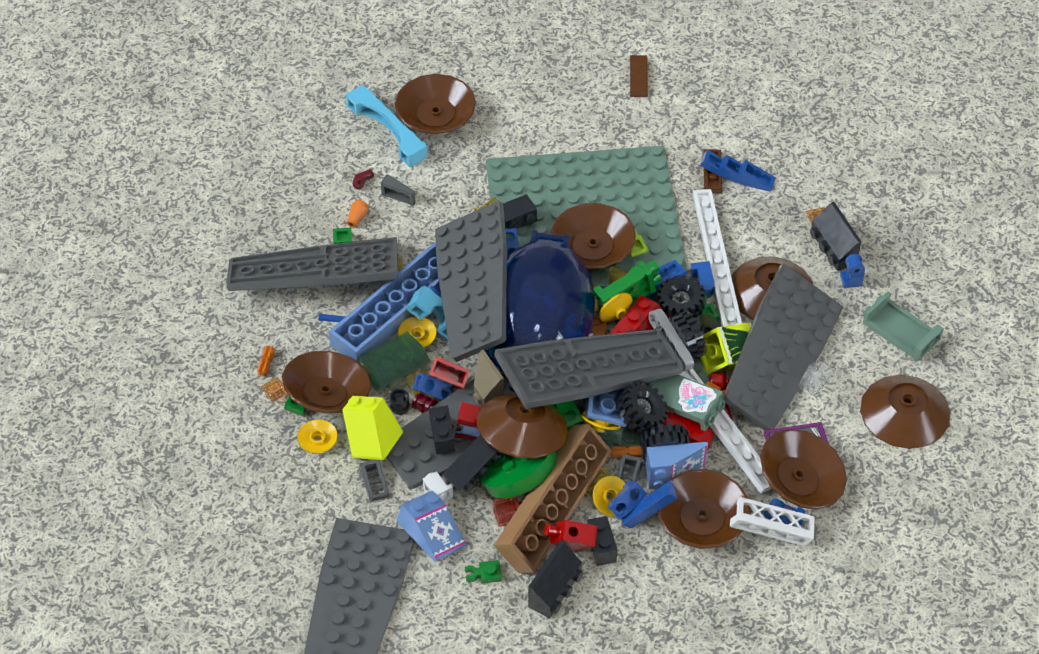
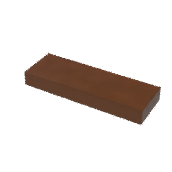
[630,55,648,97]
[703,149,722,194]

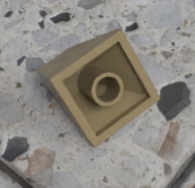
[473,350,505,406]

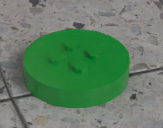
[478,451,557,498]

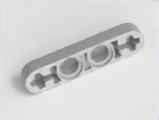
[649,309,694,372]

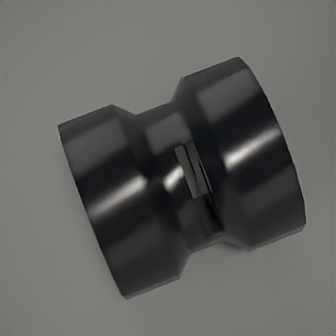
[389,388,410,415]

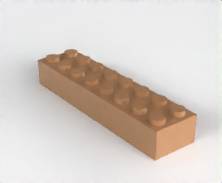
[494,424,612,573]

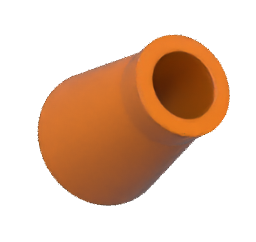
[346,200,369,228]

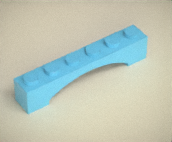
[346,85,427,167]

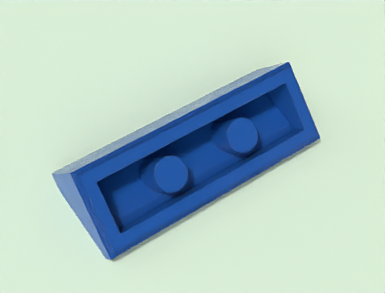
[622,480,678,528]

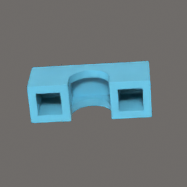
[406,286,448,339]

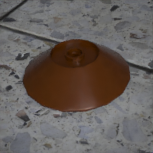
[394,74,476,134]
[550,203,636,270]
[731,256,813,320]
[282,351,372,413]
[860,374,950,449]
[476,394,568,458]
[760,429,847,510]
[658,469,751,549]

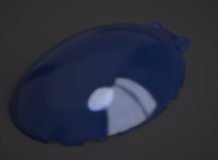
[485,230,595,374]

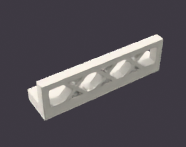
[730,497,815,546]

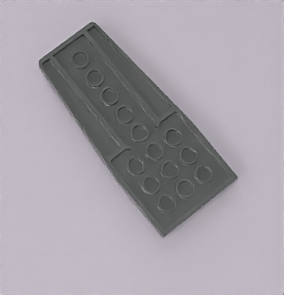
[435,201,507,362]
[226,237,398,291]
[723,263,843,430]
[494,329,684,409]
[387,364,557,489]
[304,518,415,654]

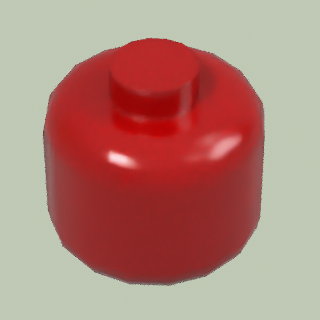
[709,372,730,391]

